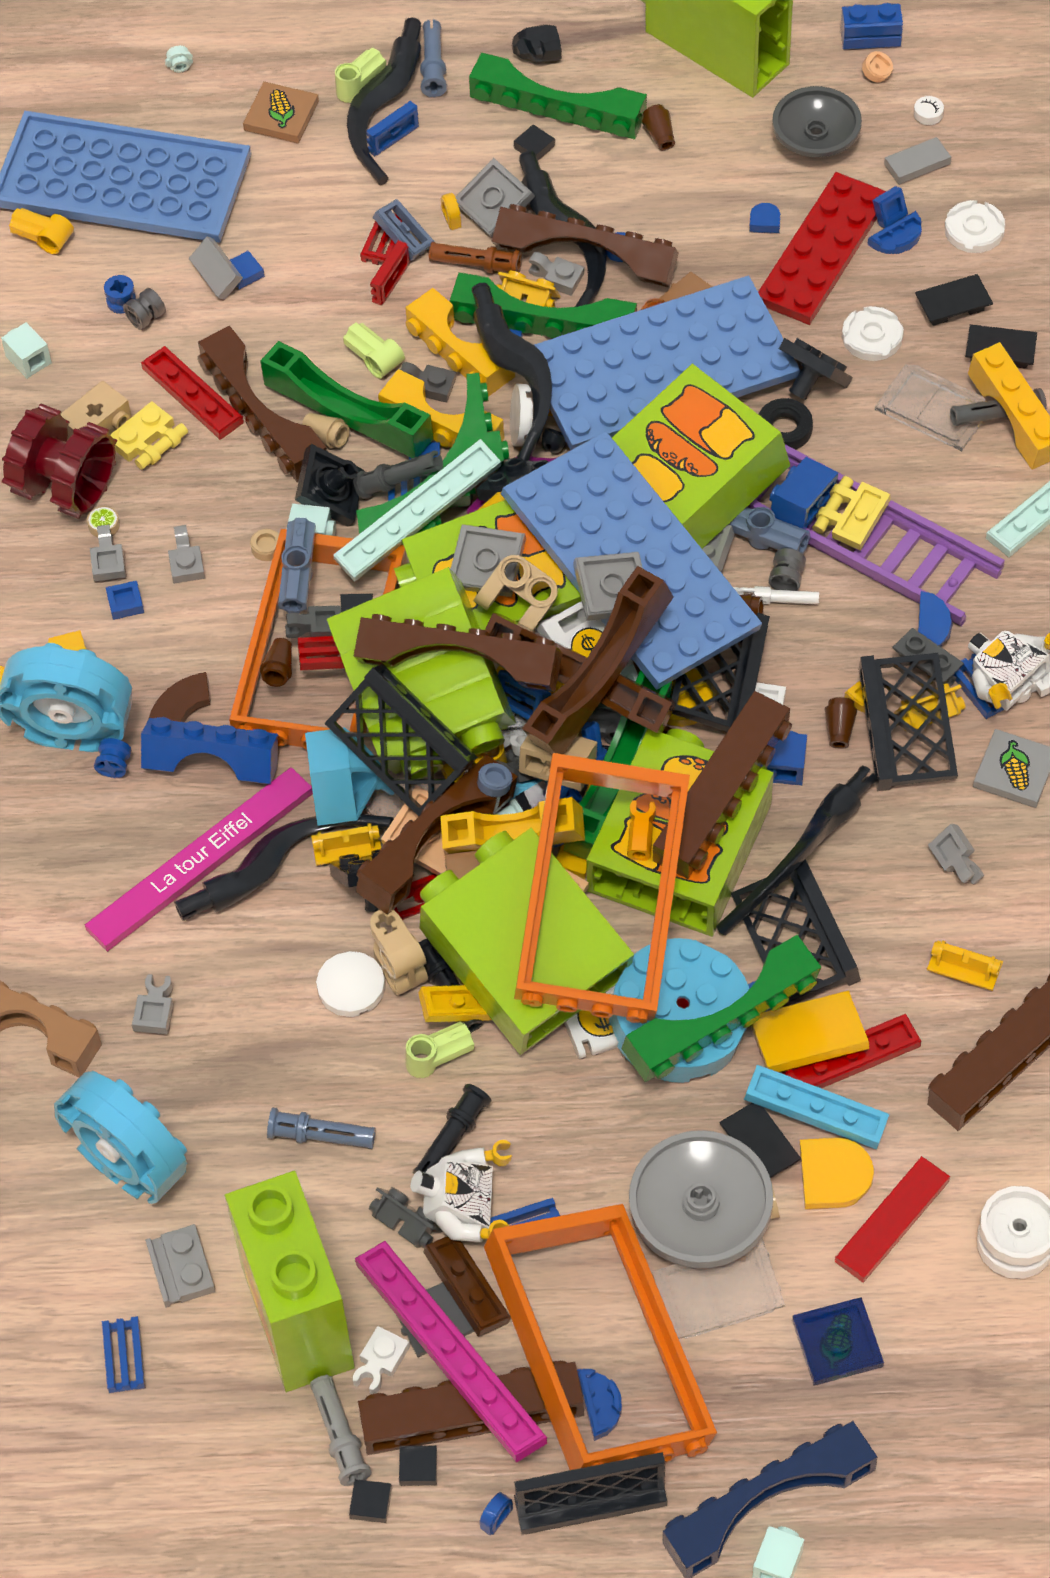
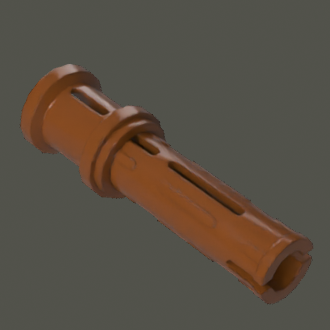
[429,242,522,274]

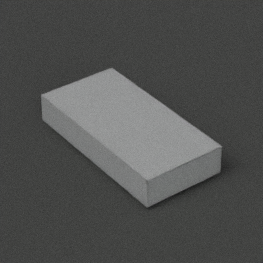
[884,137,951,185]
[189,236,243,300]

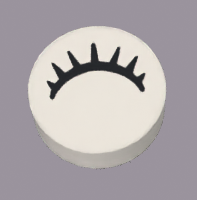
[914,96,944,125]

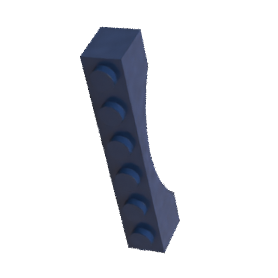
[663,1421,878,1578]

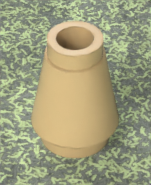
[302,413,350,448]

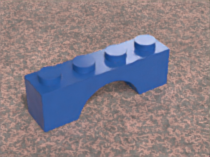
[141,717,278,784]

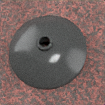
[772,86,862,157]

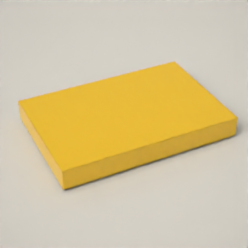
[751,990,869,1072]

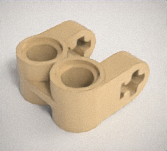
[473,555,558,630]
[370,910,428,996]

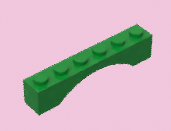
[469,52,647,140]
[450,272,637,338]
[260,341,433,458]
[563,670,672,860]
[622,935,821,1082]

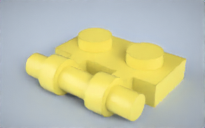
[110,401,188,470]
[812,476,891,551]

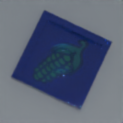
[792,1297,884,1386]

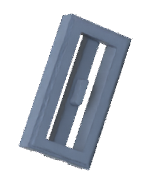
[373,199,435,261]

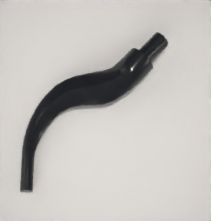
[347,17,422,185]
[519,151,606,307]
[472,282,552,461]
[716,766,877,935]
[174,814,394,921]

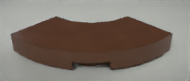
[149,672,210,722]

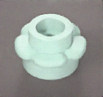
[165,46,193,72]

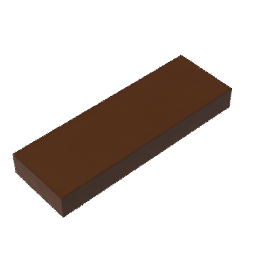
[423,1236,511,1337]

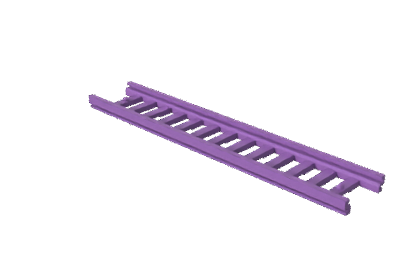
[747,445,1005,627]

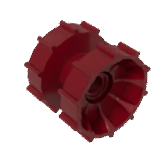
[2,403,117,519]

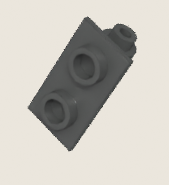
[892,628,964,687]
[369,1187,443,1248]

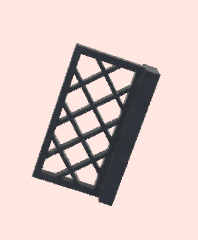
[670,613,770,733]
[858,653,958,791]
[324,664,478,816]
[731,859,861,1007]
[514,1452,668,1535]

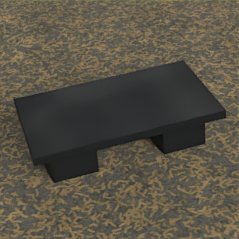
[915,274,993,326]
[965,324,1037,369]
[720,1103,801,1178]

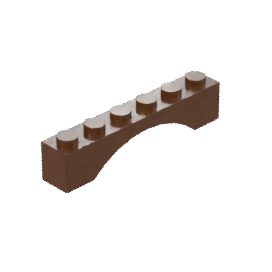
[491,204,679,288]
[197,325,327,483]
[522,566,674,755]
[485,613,677,733]
[353,614,562,692]
[356,754,518,915]

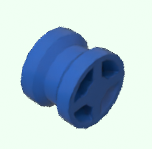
[104,275,136,314]
[94,738,132,778]

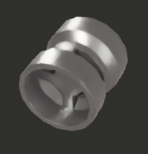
[123,288,166,330]
[769,548,806,591]

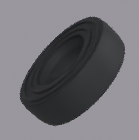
[758,398,813,450]

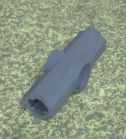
[728,507,810,554]
[278,518,316,613]

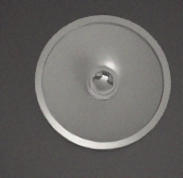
[629,1131,773,1268]

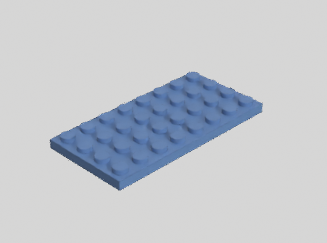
[0,111,251,243]
[534,275,800,450]
[501,432,762,690]

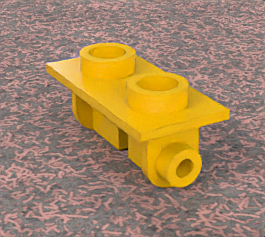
[496,271,560,307]
[894,683,966,731]
[311,823,381,866]
[927,940,1003,991]

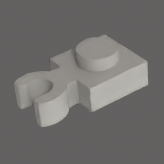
[132,974,173,1035]

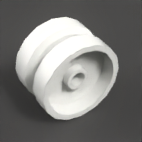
[977,1186,1050,1279]

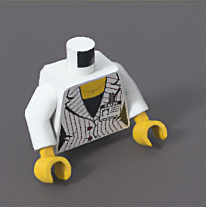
[968,631,1050,711]
[410,1140,512,1242]

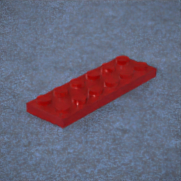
[758,172,886,325]

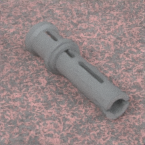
[310,1375,371,1486]

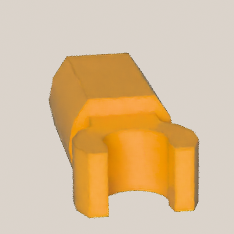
[627,800,656,861]

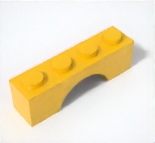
[405,288,515,397]
[968,342,1050,470]
[378,369,504,448]
[441,797,585,854]

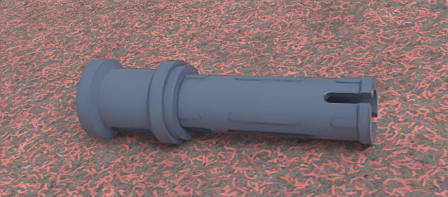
[420,19,447,97]
[267,1107,376,1149]

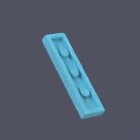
[744,1065,889,1150]

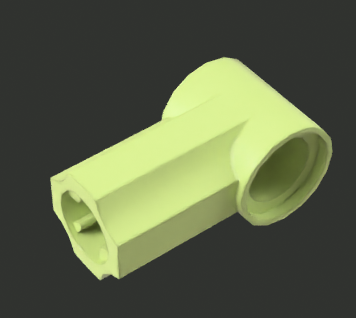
[335,47,386,103]
[343,323,405,379]
[405,1021,474,1078]

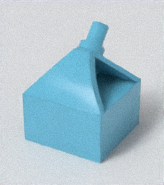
[305,727,395,826]

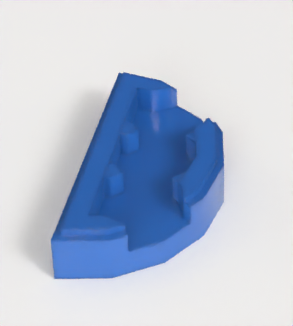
[867,211,922,254]
[918,591,953,647]
[577,1369,622,1441]

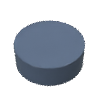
[477,763,512,797]

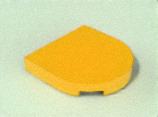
[800,1138,874,1209]

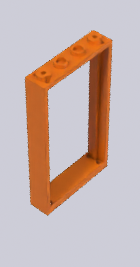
[229,529,407,750]
[514,753,690,1024]
[484,1204,717,1470]

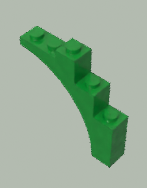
[356,373,509,545]

